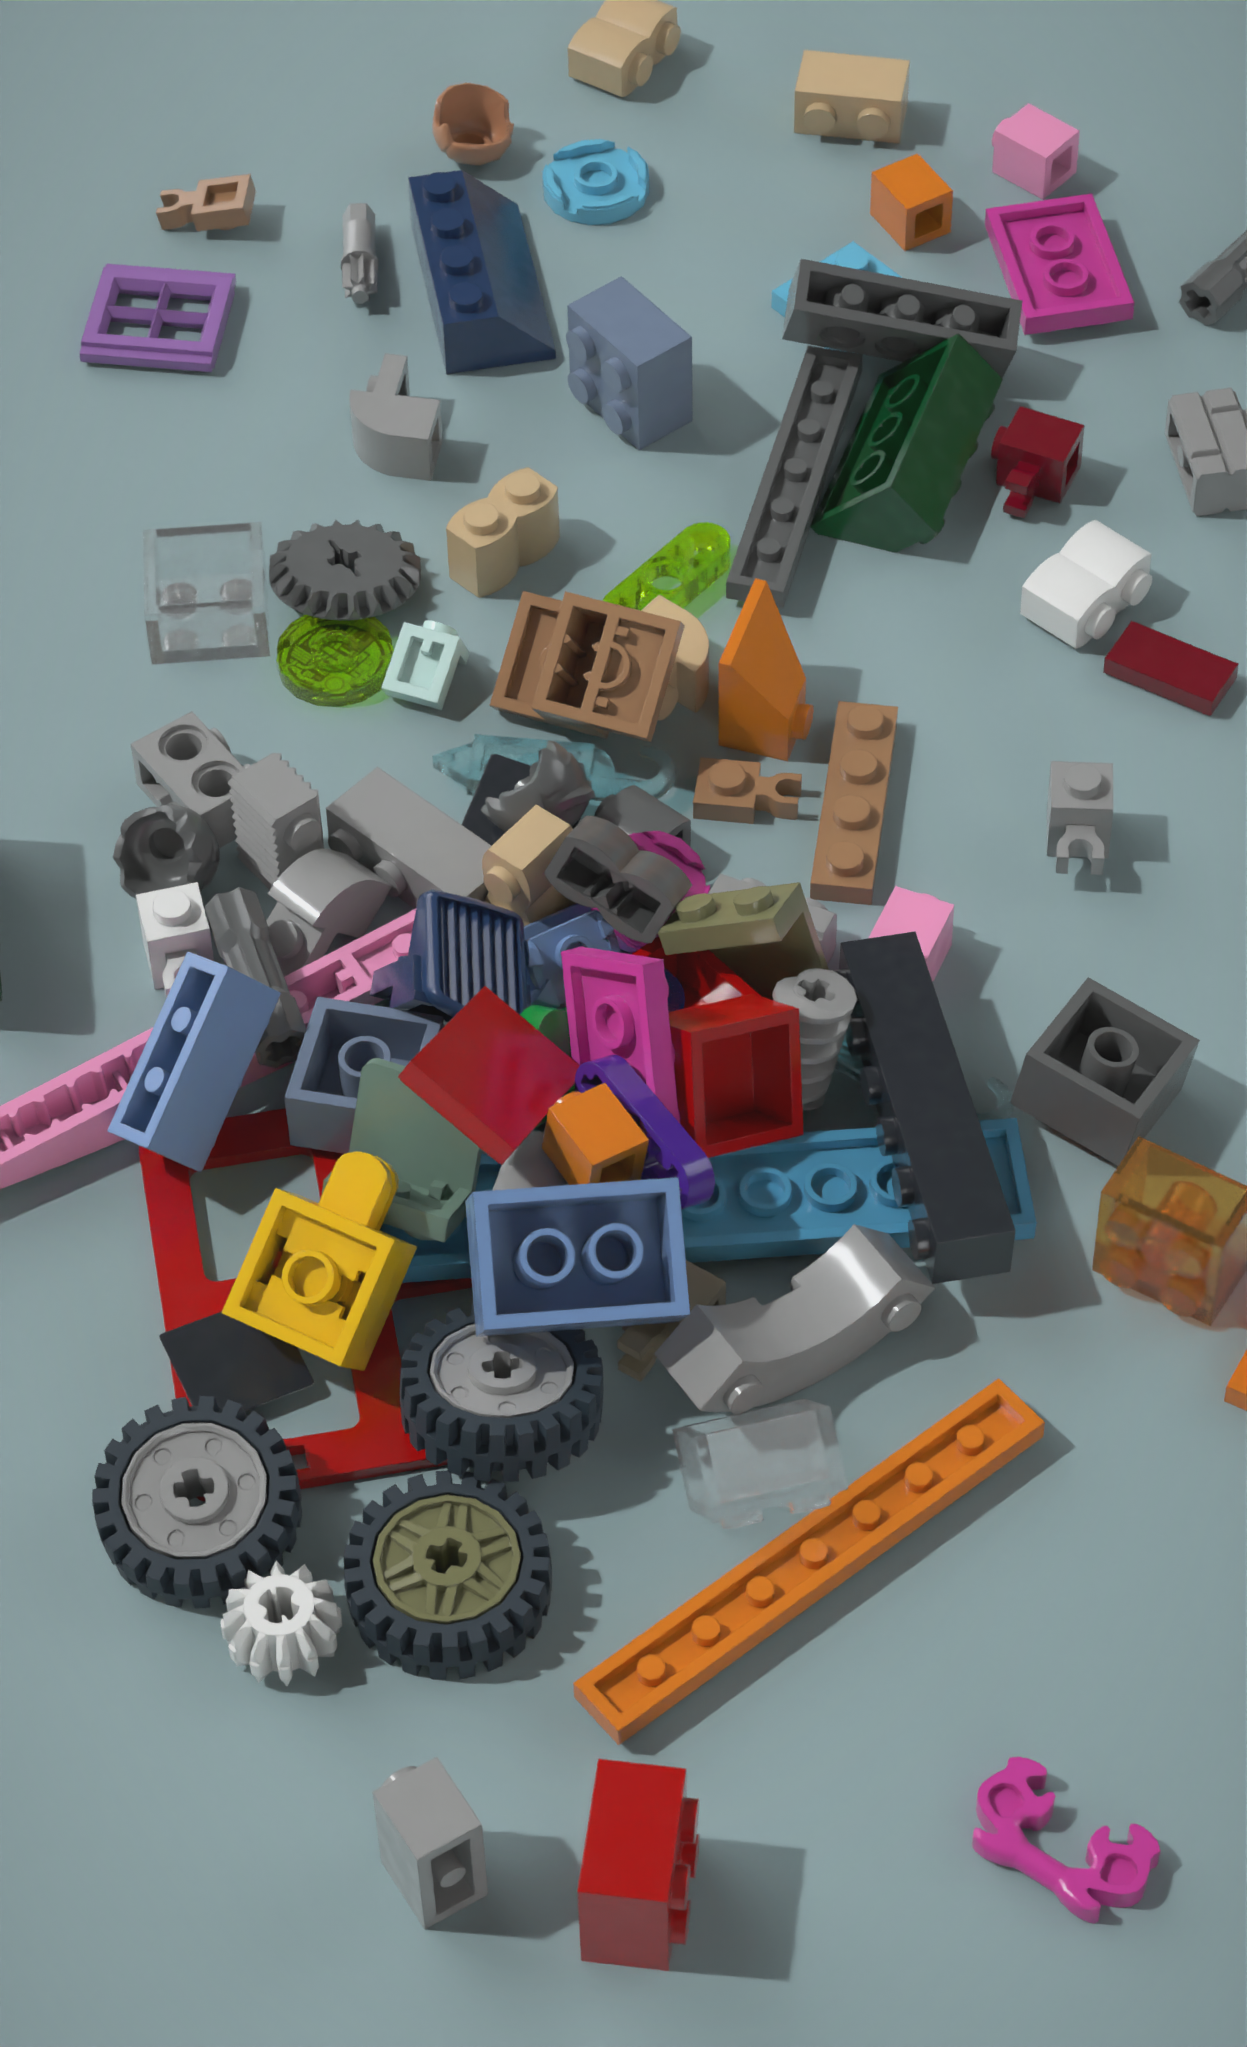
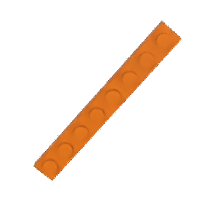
[573,1378,1045,1745]

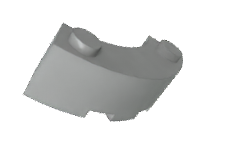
[654,1224,935,1414]

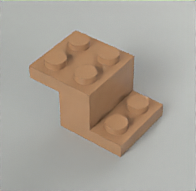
[490,591,685,742]

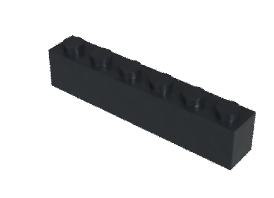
[832,931,1016,1284]

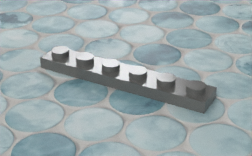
[726,345,863,608]

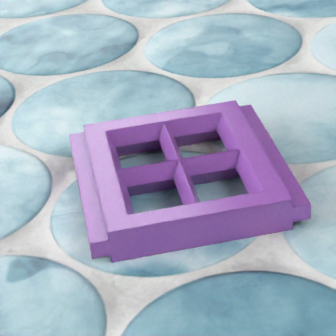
[79,263,236,372]

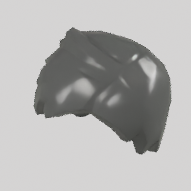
[481,740,595,833]
[112,804,220,899]

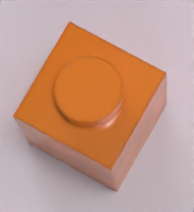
[870,153,953,251]
[542,1083,649,1185]

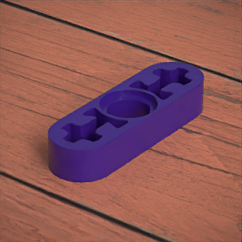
[575,1055,715,1210]

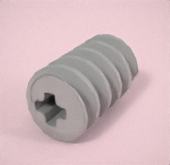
[772,968,857,1111]

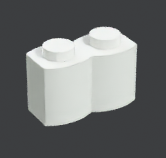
[1020,520,1152,649]

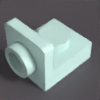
[382,620,470,710]

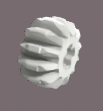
[221,1561,342,1686]

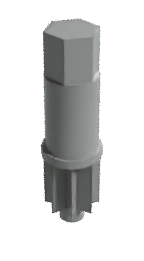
[341,203,379,304]

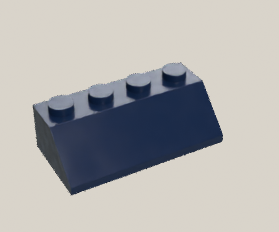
[408,170,556,374]

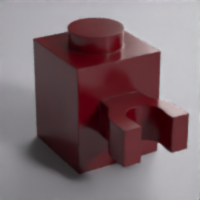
[991,406,1085,519]

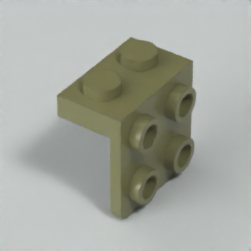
[658,882,829,1000]

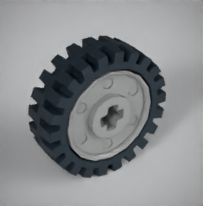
[400,1304,604,1482]
[92,1396,302,1609]

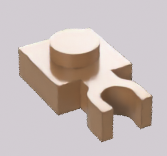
[156,174,256,231]
[693,757,802,824]

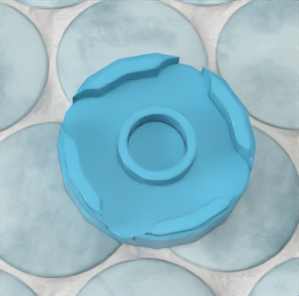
[542,139,650,225]

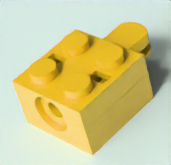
[222,1151,417,1371]

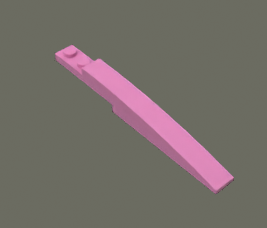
[0,909,416,1189]

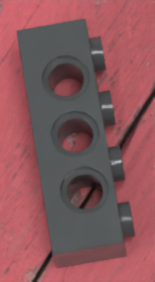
[782,259,1022,378]

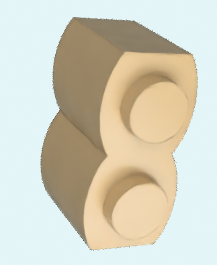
[567,0,681,97]
[446,467,560,598]
[482,805,576,926]

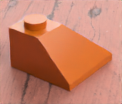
[719,578,814,762]

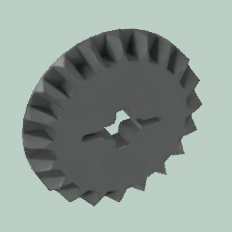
[269,519,421,620]

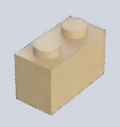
[794,50,910,144]

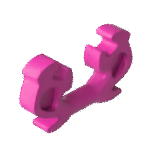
[972,1757,1161,1924]

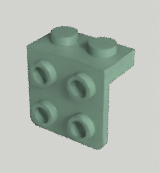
[322,1058,482,1243]

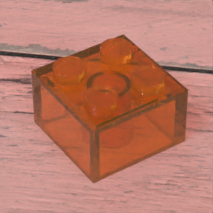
[1092,1136,1247,1326]

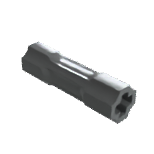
[1179,230,1247,326]
[204,887,306,1068]

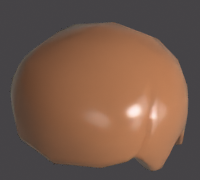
[432,82,514,166]

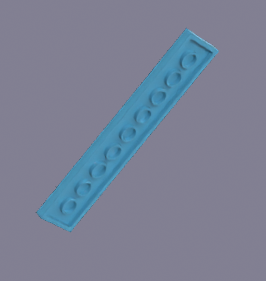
[380,1118,1037,1283]

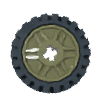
[344,1471,552,1680]

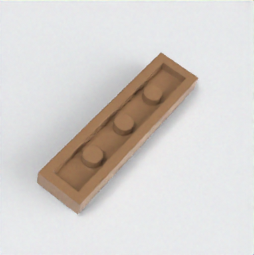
[810,701,898,905]

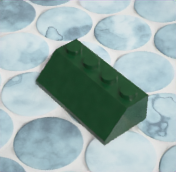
[810,333,1003,553]

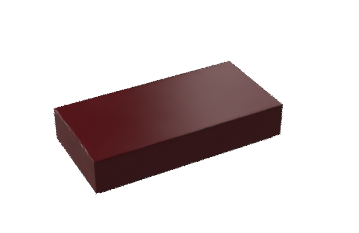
[1103,621,1239,716]

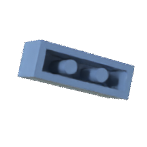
[107,951,281,1172]

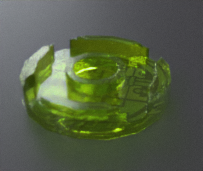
[276,614,394,707]

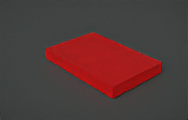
[398,986,580,1165]

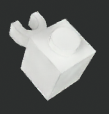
[136,882,214,998]

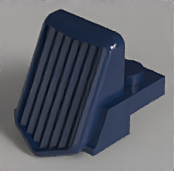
[370,889,531,1025]

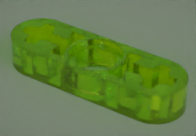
[602,522,731,611]

